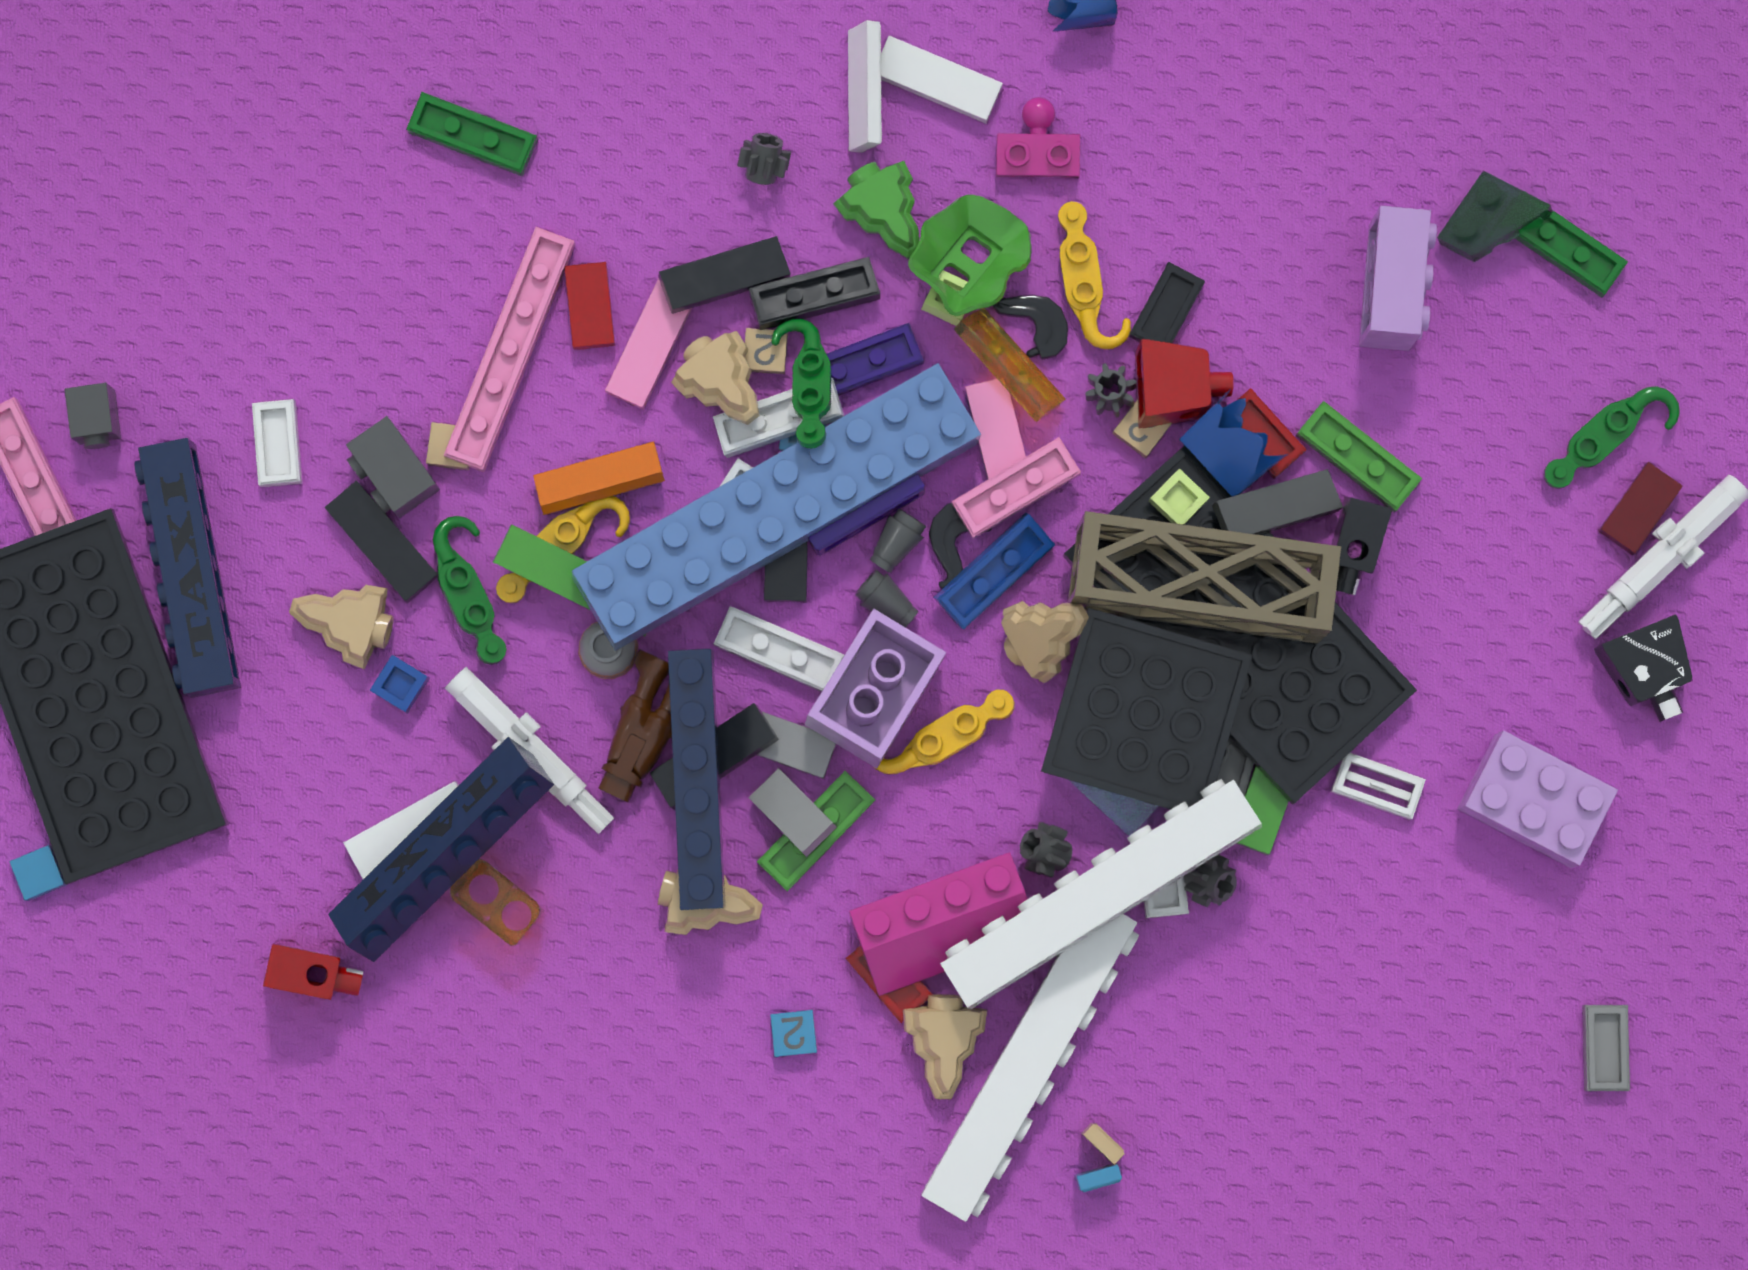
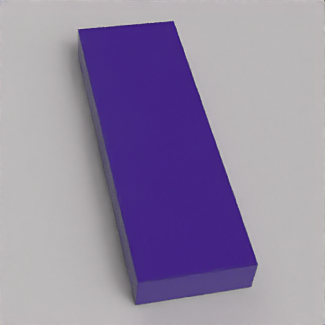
[792,323,924,396]
[809,474,925,556]

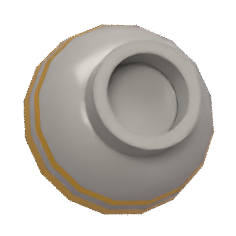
[578,622,638,679]

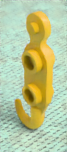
[1058,201,1131,349]
[496,496,630,604]
[874,689,1015,775]

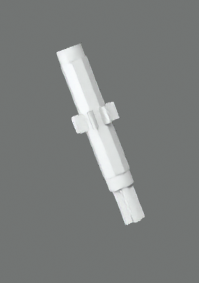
[1578,475,1748,640]
[445,667,614,834]

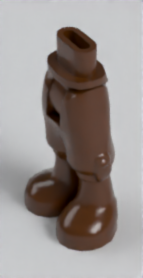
[598,649,672,802]

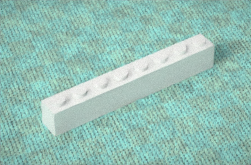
[940,779,1262,1009]
[921,914,1139,1222]

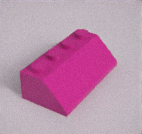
[849,852,1027,996]

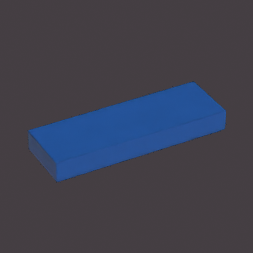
[933,513,1055,630]

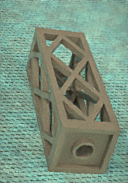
[1068,511,1341,643]

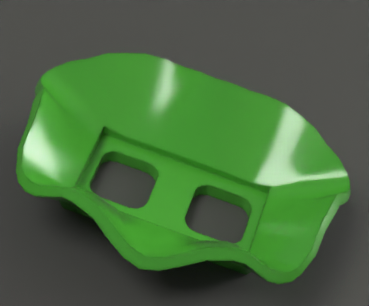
[908,194,1032,316]

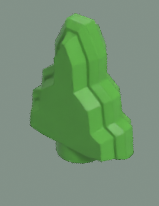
[833,161,919,259]

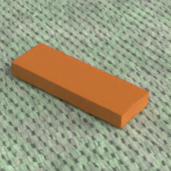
[533,441,665,515]

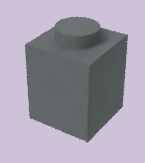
[64,382,121,449]

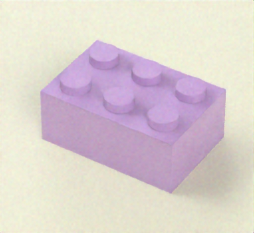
[1359,205,1437,351]
[805,609,946,768]
[1457,730,1618,868]

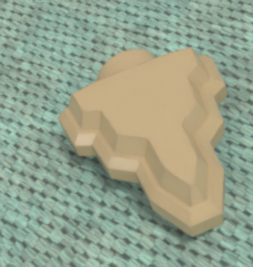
[671,331,760,425]
[289,585,394,669]
[1001,601,1089,683]
[658,870,763,935]
[903,994,987,1099]

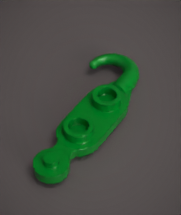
[771,319,832,449]
[1543,386,1680,489]
[432,516,507,665]

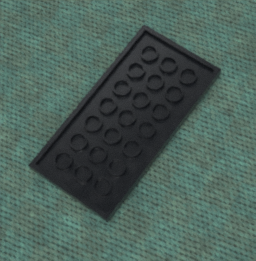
[1063,445,1417,805]
[0,508,229,884]

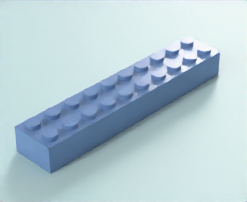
[572,363,981,651]

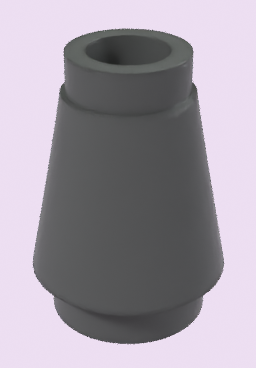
[870,508,926,573]
[855,570,918,628]

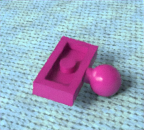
[996,97,1080,178]

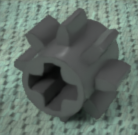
[737,133,791,185]
[1085,363,1137,418]
[1020,822,1072,878]
[1184,854,1237,907]

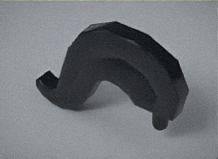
[992,295,1068,360]
[929,503,992,590]

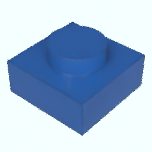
[370,655,430,714]

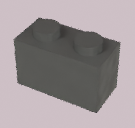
[346,416,440,518]

